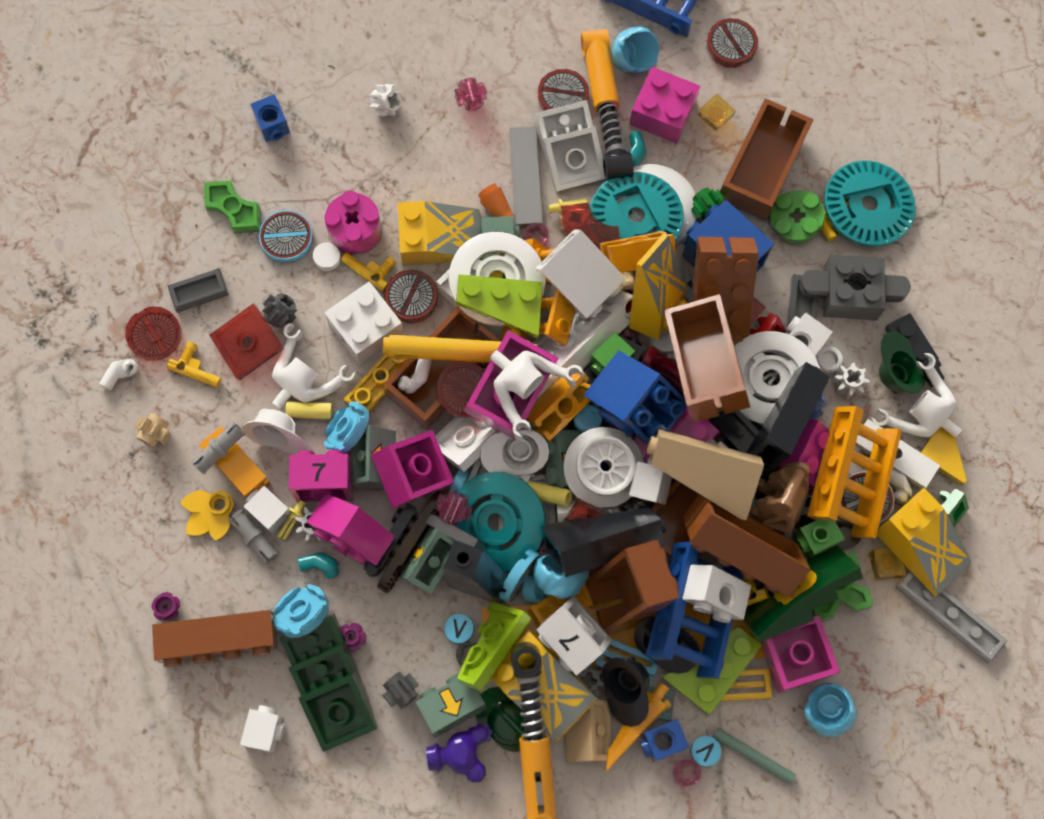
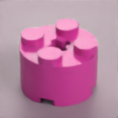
[324,191,381,255]

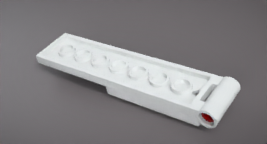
[435,290,633,472]

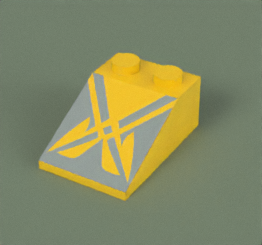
[398,201,483,265]
[629,234,688,340]
[877,488,972,597]
[492,631,598,742]

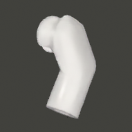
[99,359,138,391]
[398,359,432,394]
[889,469,913,505]

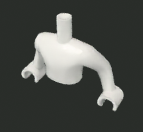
[272,323,358,409]
[490,350,584,441]
[870,353,962,438]

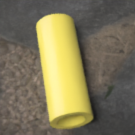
[286,401,333,420]
[527,481,573,507]

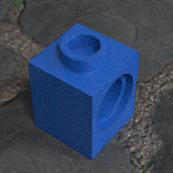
[250,94,290,142]
[640,719,689,762]

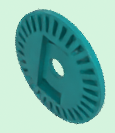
[823,160,916,247]
[589,172,684,243]
[448,472,546,572]

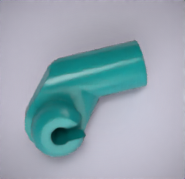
[628,131,647,166]
[297,552,339,578]

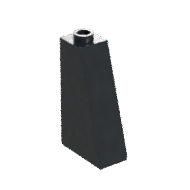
[746,362,830,477]
[541,507,666,578]
[443,540,508,604]

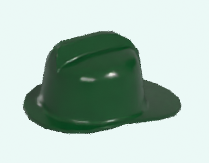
[879,331,925,394]
[476,686,524,752]

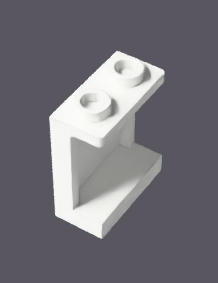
[535,229,626,319]

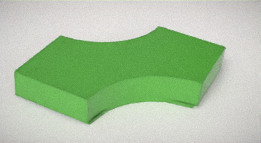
[204,180,261,233]

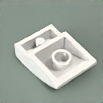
[533,100,605,191]

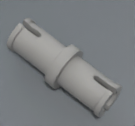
[191,421,246,474]
[229,509,279,564]

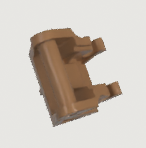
[748,462,810,534]

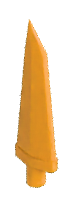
[606,682,669,772]

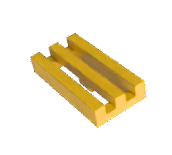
[721,668,772,701]

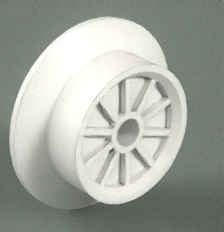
[563,427,644,508]

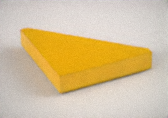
[920,417,967,486]

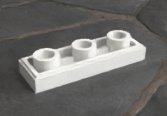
[855,419,940,489]

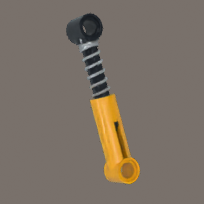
[581,29,634,181]
[511,642,557,819]

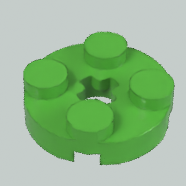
[770,190,825,244]

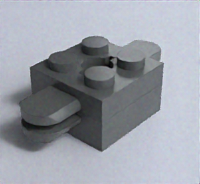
[798,254,911,320]

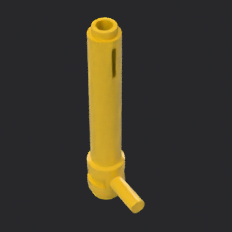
[383,328,537,363]

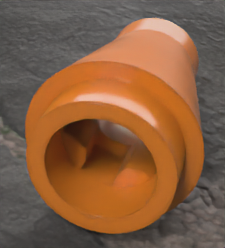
[478,183,514,217]

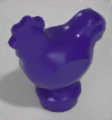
[426,723,493,783]

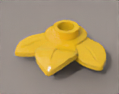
[180,490,234,541]

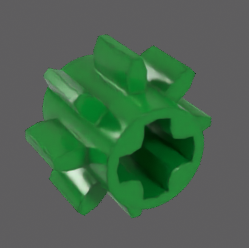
[691,187,726,219]

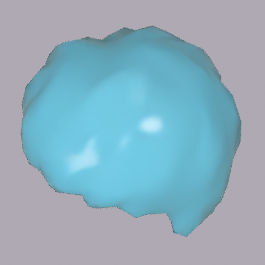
[611,26,660,74]
[533,555,589,599]
[804,683,857,738]

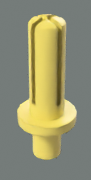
[548,199,588,215]
[277,500,307,540]

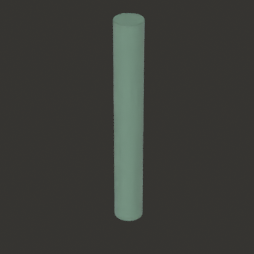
[712,728,796,785]

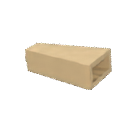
[647,429,764,520]

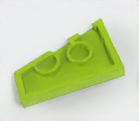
[456,274,542,339]
[457,601,531,692]
[662,627,762,716]

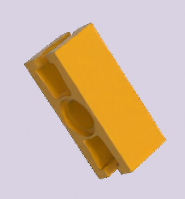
[600,231,676,273]
[526,372,591,442]
[199,426,271,499]

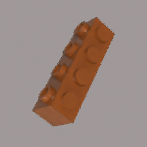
[152,610,278,667]

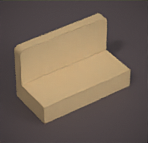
[565,700,612,763]

